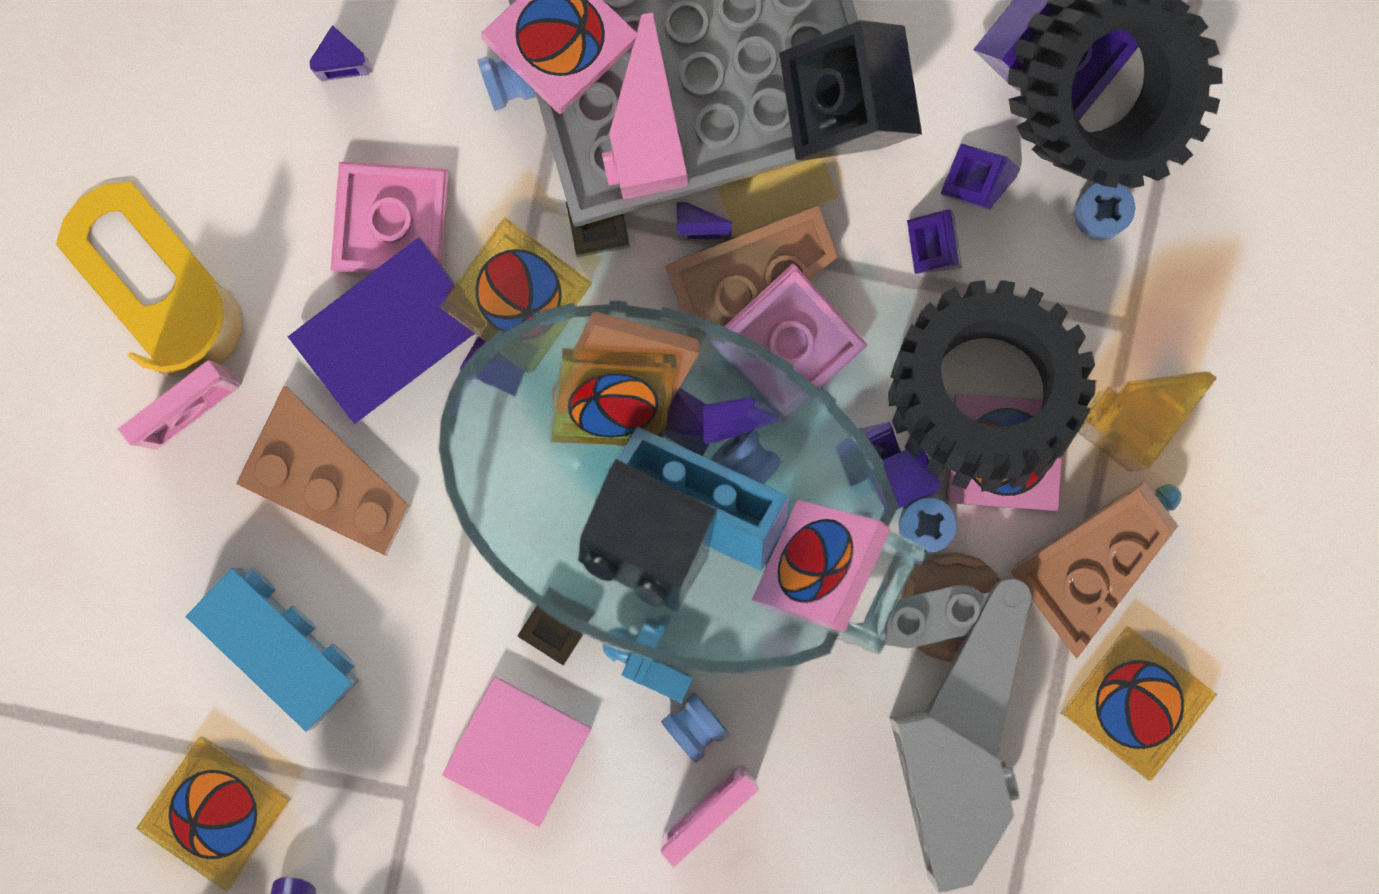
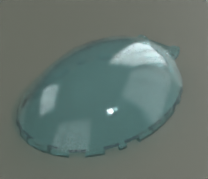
[439,301,927,673]

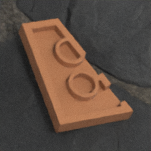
[664,205,838,368]
[236,385,410,555]
[1010,481,1178,659]

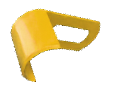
[56,181,242,379]

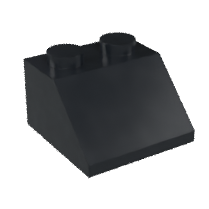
[779,20,922,161]
[578,458,717,612]

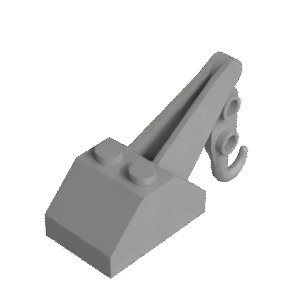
[827,579,1032,893]

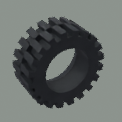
[1007,0,1223,188]
[888,280,1096,491]

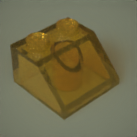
[1078,371,1217,472]

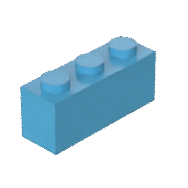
[617,427,789,571]
[185,567,360,732]

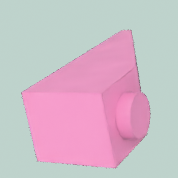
[602,12,688,200]

